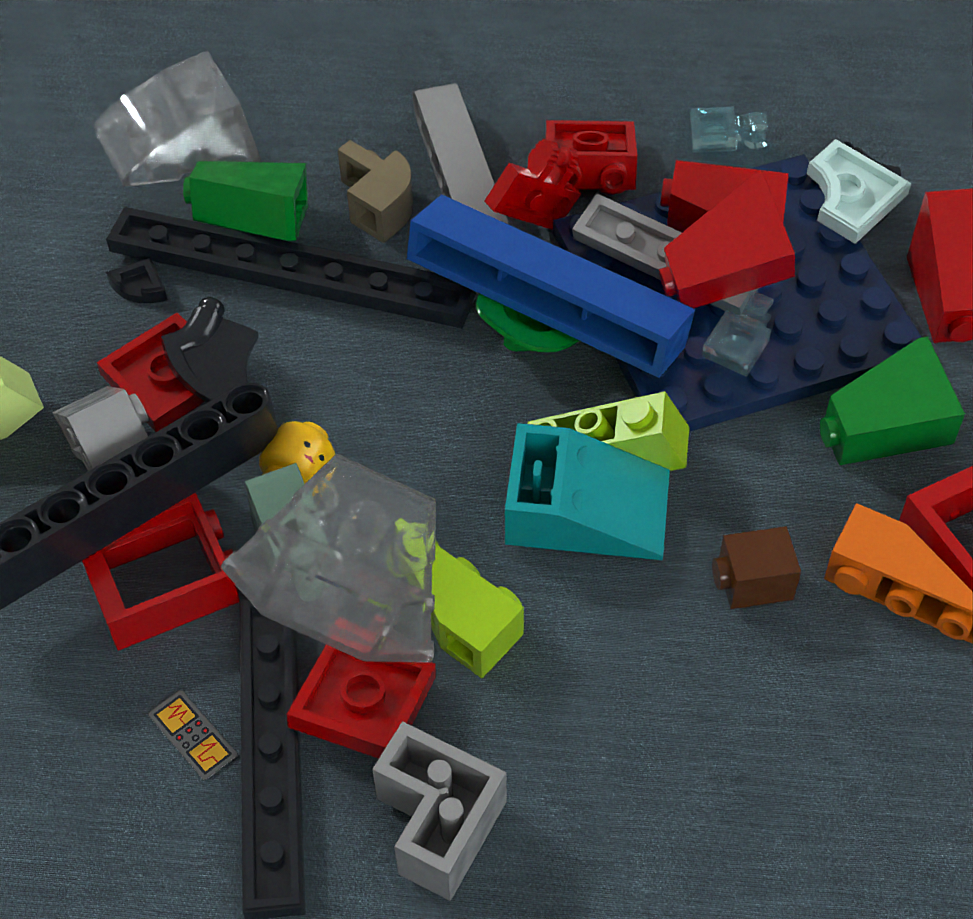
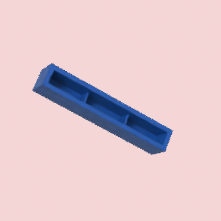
[407,194,695,378]

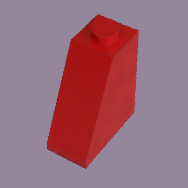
[660,160,789,232]
[659,171,795,308]
[907,188,973,343]

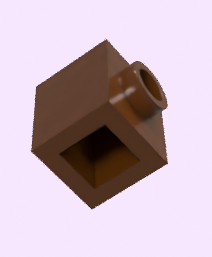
[712,526,801,609]

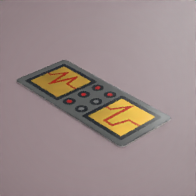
[148,690,238,780]

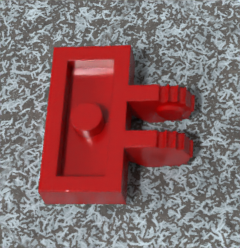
[484,138,581,230]

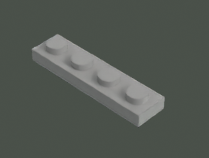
[572,194,758,318]

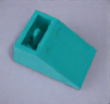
[505,423,670,560]

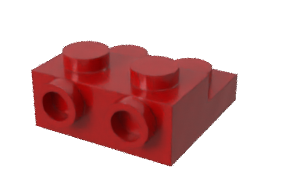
[546,120,638,194]

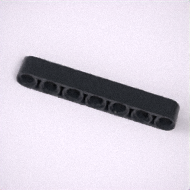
[0,383,278,610]

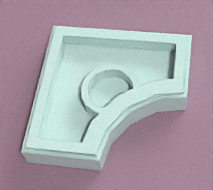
[807,139,911,244]

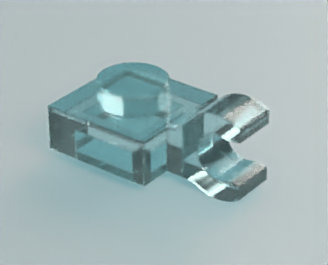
[689,106,768,152]
[702,292,773,377]

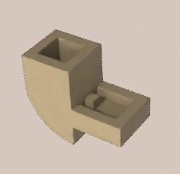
[338,140,413,243]

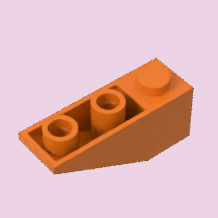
[824,503,973,644]

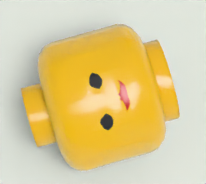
[259,421,335,495]

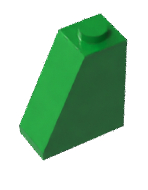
[183,161,308,241]
[820,336,965,466]

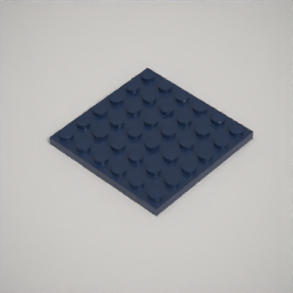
[553,154,922,432]

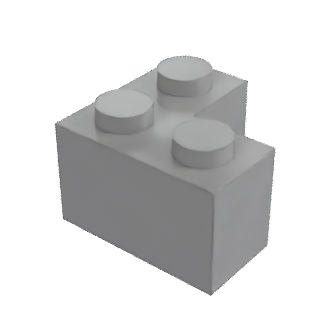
[52,386,149,471]
[372,721,507,901]

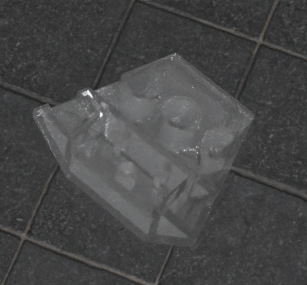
[93,51,262,187]
[221,454,436,663]

